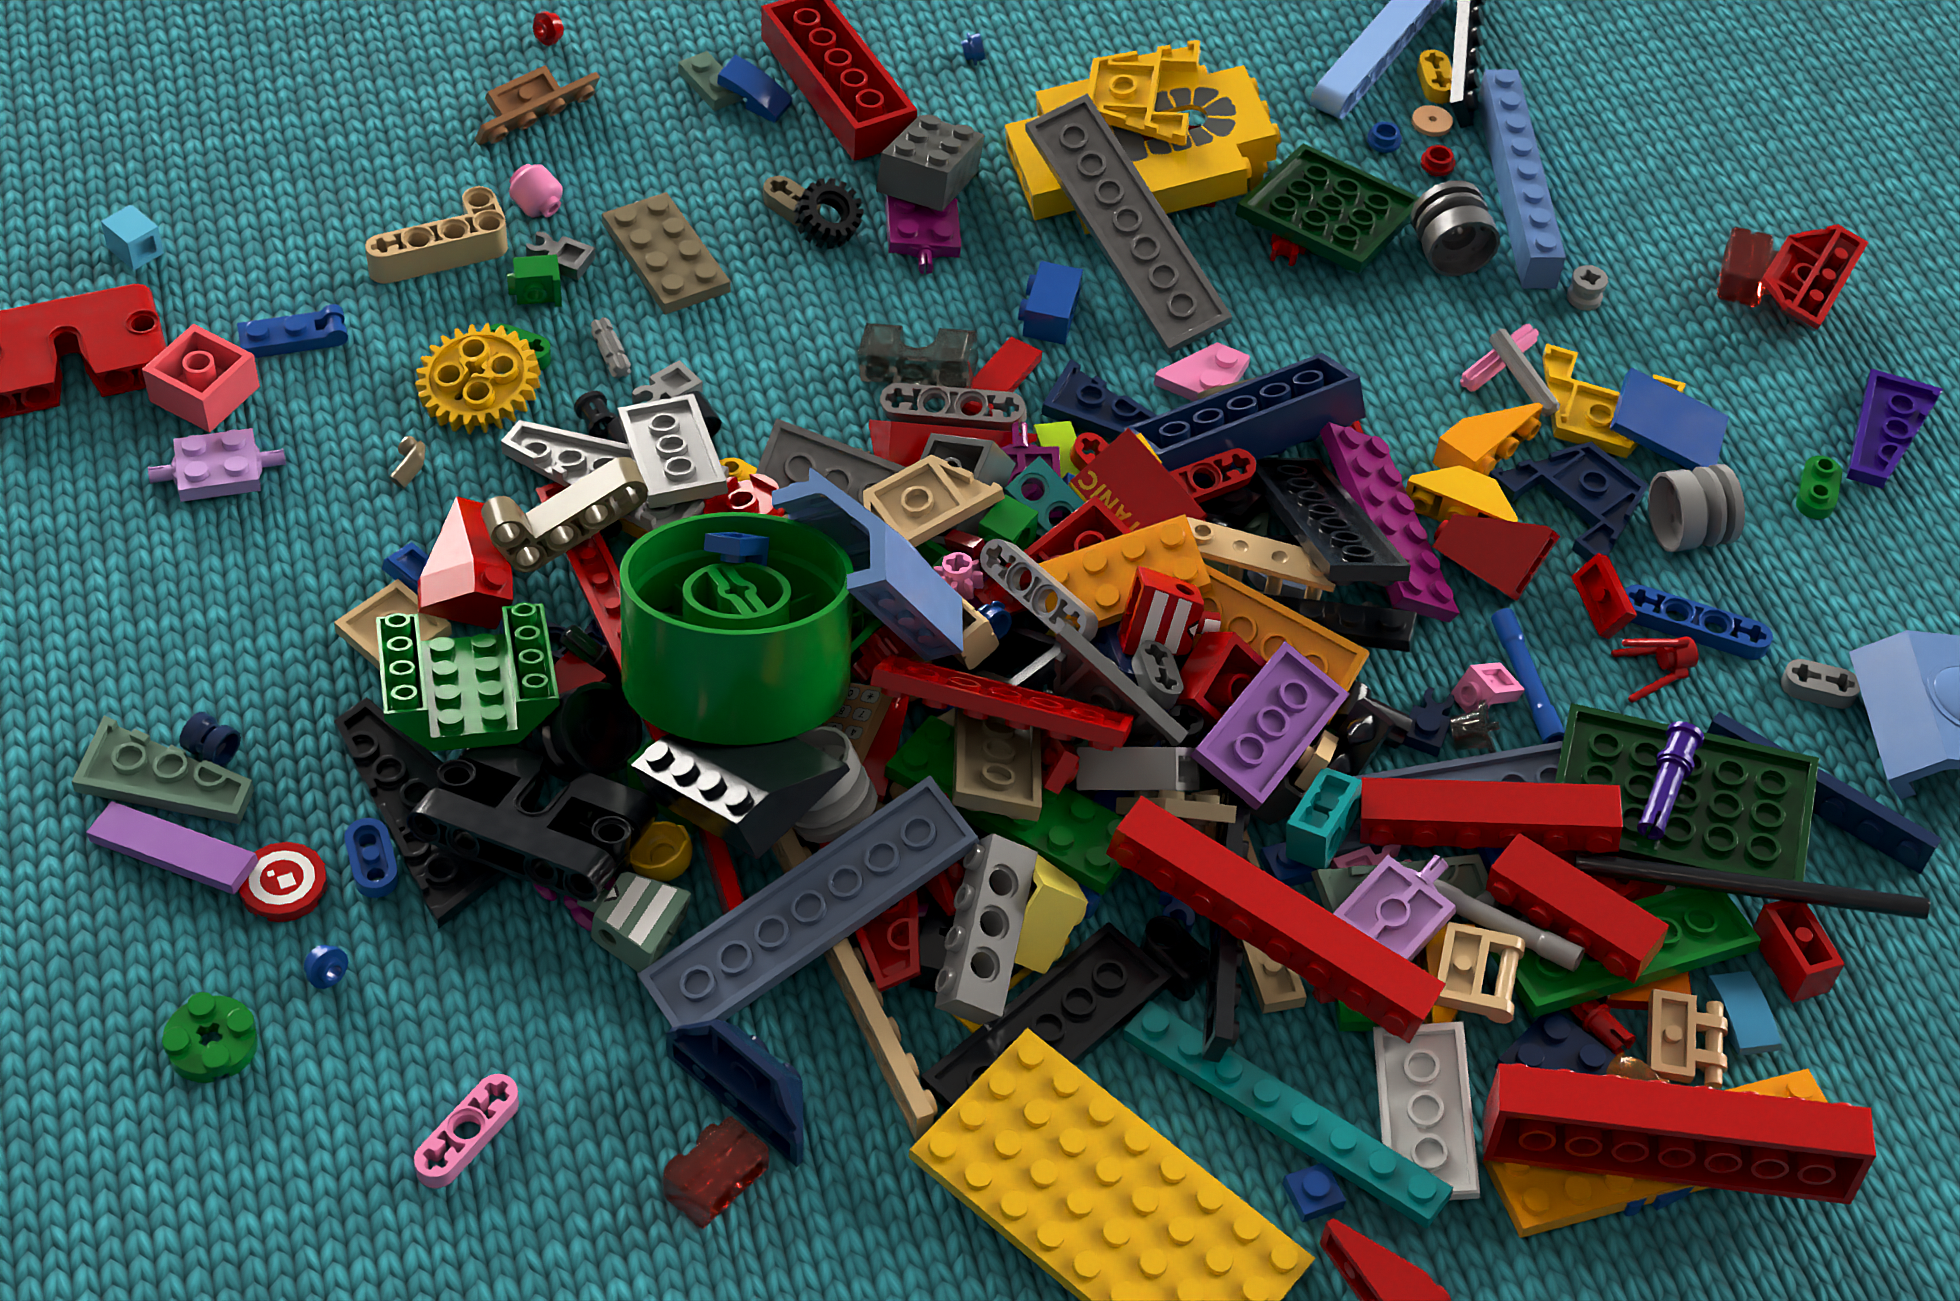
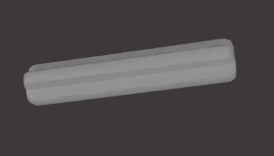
[1489,329,1560,417]

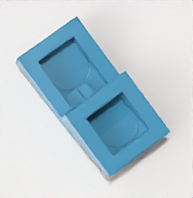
[1707,971,1782,1056]

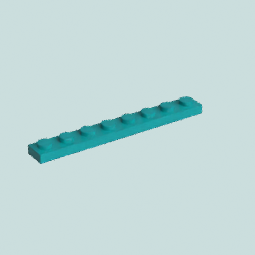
[1123,1000,1454,1229]

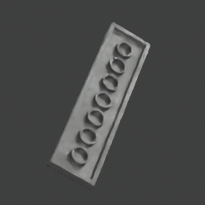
[1025,93,1232,355]

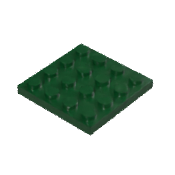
[1235,143,1420,274]

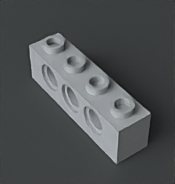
[934,833,1038,1025]

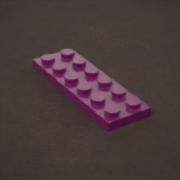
[1320,422,1459,623]

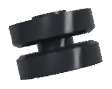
[532,681,642,782]

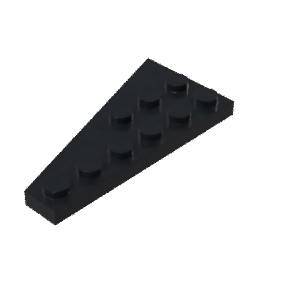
[334,697,509,929]

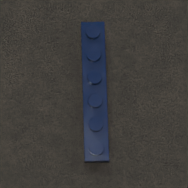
[1707,712,1942,874]

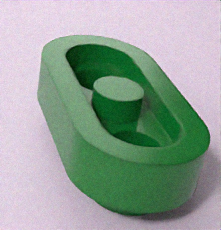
[1796,456,1842,520]

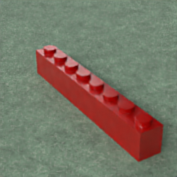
[1106,795,1446,1044]

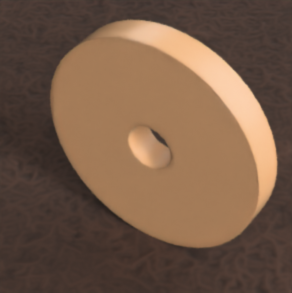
[1412,105,1453,137]

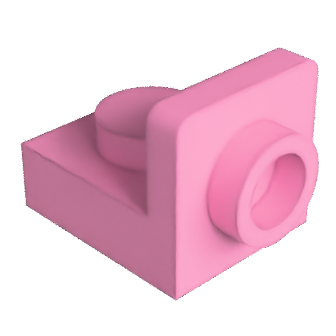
[1451,663,1525,720]

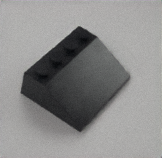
[631,733,850,859]

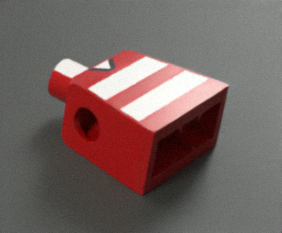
[1117,566,1221,655]

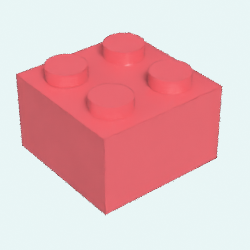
[142,324,260,433]

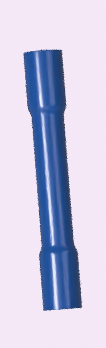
[1491,608,1565,744]

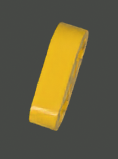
[1417,50,1452,104]

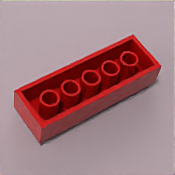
[761,0,917,161]

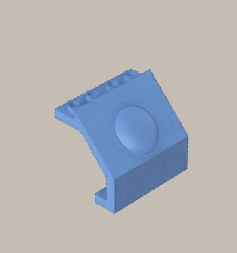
[772,466,963,661]
[1849,630,1960,800]

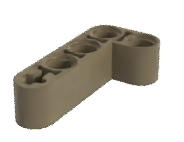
[481,457,649,573]

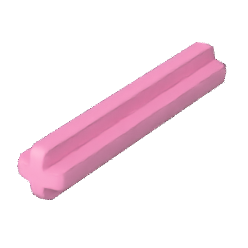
[1460,324,1539,392]

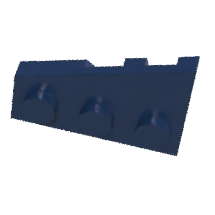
[1041,359,1157,441]

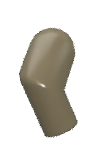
[389,436,426,489]

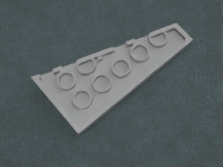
[501,420,729,532]

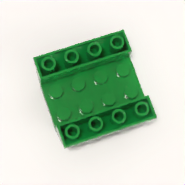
[376,602,560,752]

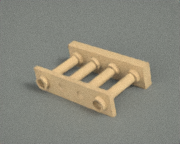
[1187,517,1336,600]

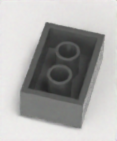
[876,115,985,212]

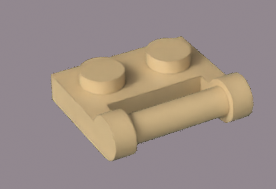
[1434,922,1526,1023]

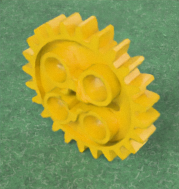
[415,323,541,434]

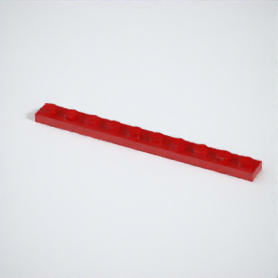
[536,482,670,743]

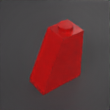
[1432,514,1560,601]

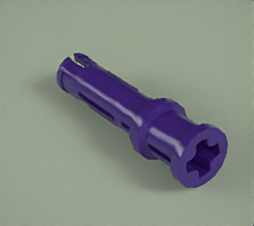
[1637,721,1705,840]

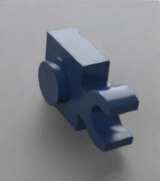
[1402,687,1454,757]

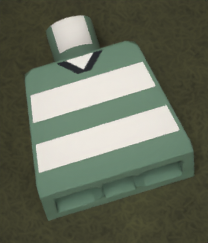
[577,872,691,973]

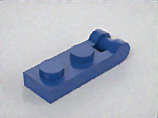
[237,304,348,358]

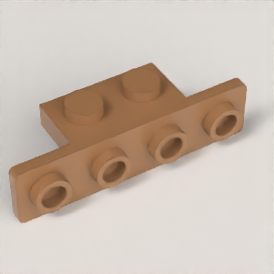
[475,65,600,145]

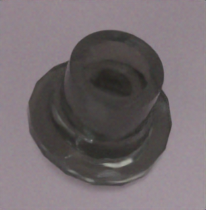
[1450,699,1500,753]

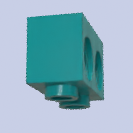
[1004,456,1085,539]
[1286,767,1362,869]

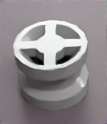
[1567,265,1608,310]

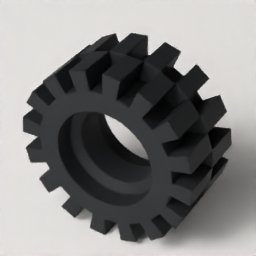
[794,178,864,249]

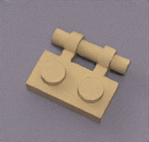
[1646,989,1728,1089]

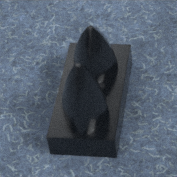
[1327,698,1396,776]

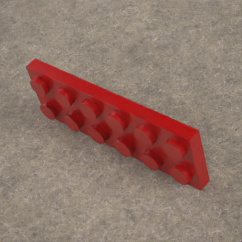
[870,654,1135,751]

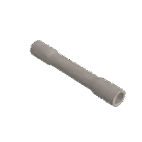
[1433,879,1585,972]

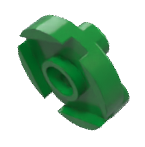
[162,992,258,1083]

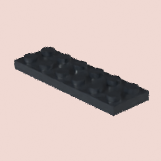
[920,921,1172,1110]

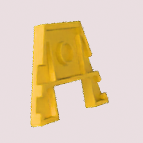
[1086,40,1201,146]
[1542,343,1686,458]

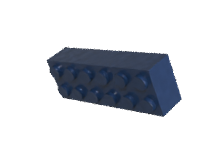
[1123,353,1366,484]

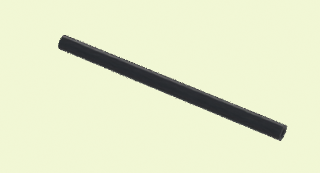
[1574,852,1930,920]

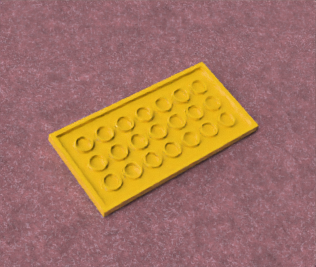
[908,1028,1315,1301]

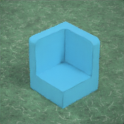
[101,205,164,270]

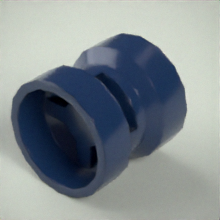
[179,712,241,767]

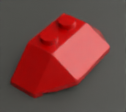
[1761,224,1869,332]

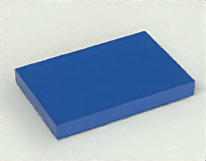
[1610,367,1729,470]

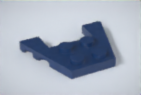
[1488,441,1648,562]

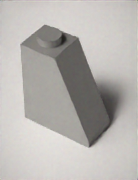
[1073,747,1199,791]

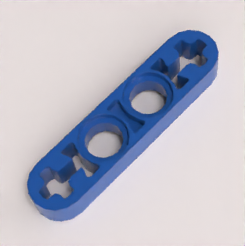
[1625,584,1773,660]

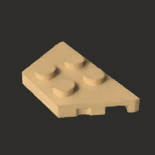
[863,454,1004,547]

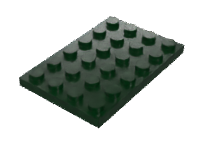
[1554,703,1819,881]

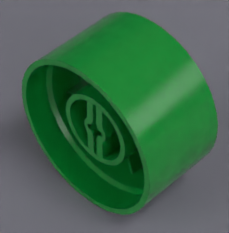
[620,512,854,745]

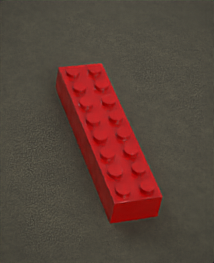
[1482,1063,1876,1205]

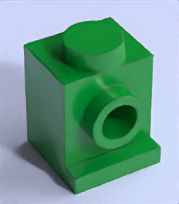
[507,254,562,307]

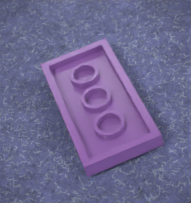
[1190,641,1349,810]

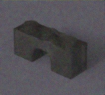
[857,323,979,389]

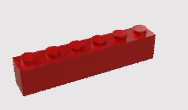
[1360,777,1623,853]

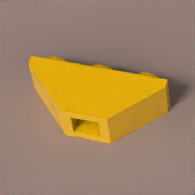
[1405,465,1518,522]

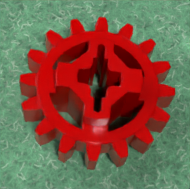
[851,625,916,684]

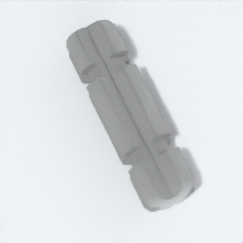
[591,317,631,379]

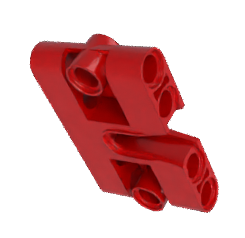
[0,284,167,418]

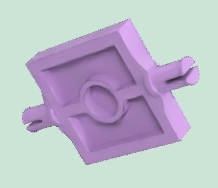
[148,428,286,502]
[1333,855,1456,962]

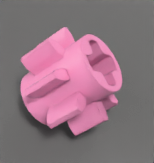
[933,552,984,601]

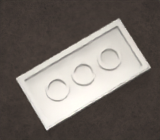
[1373,1022,1480,1200]

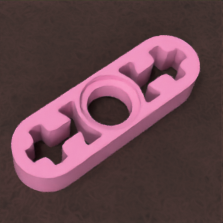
[414,1074,519,1188]

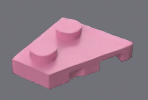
[1154,342,1250,402]

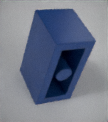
[1018,261,1083,345]

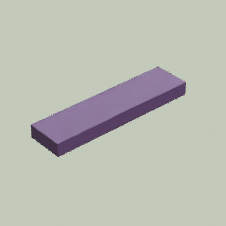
[86,801,259,895]

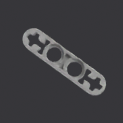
[880,383,1027,431]
[980,539,1098,642]

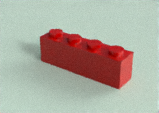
[1485,833,1669,983]

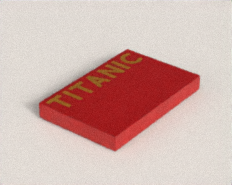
[1070,428,1208,532]

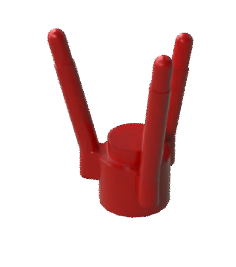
[1611,636,1698,703]

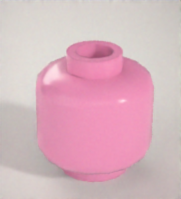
[509,164,563,218]

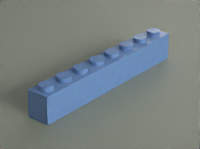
[1477,69,1566,289]

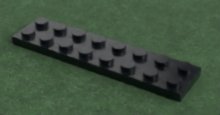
[1244,457,1411,586]

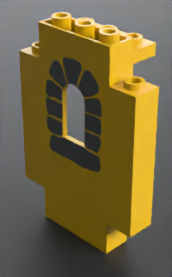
[1004,64,1281,234]

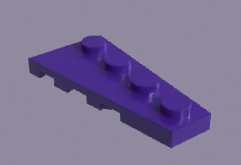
[1846,369,1943,489]

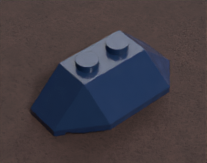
[666,1019,804,1167]

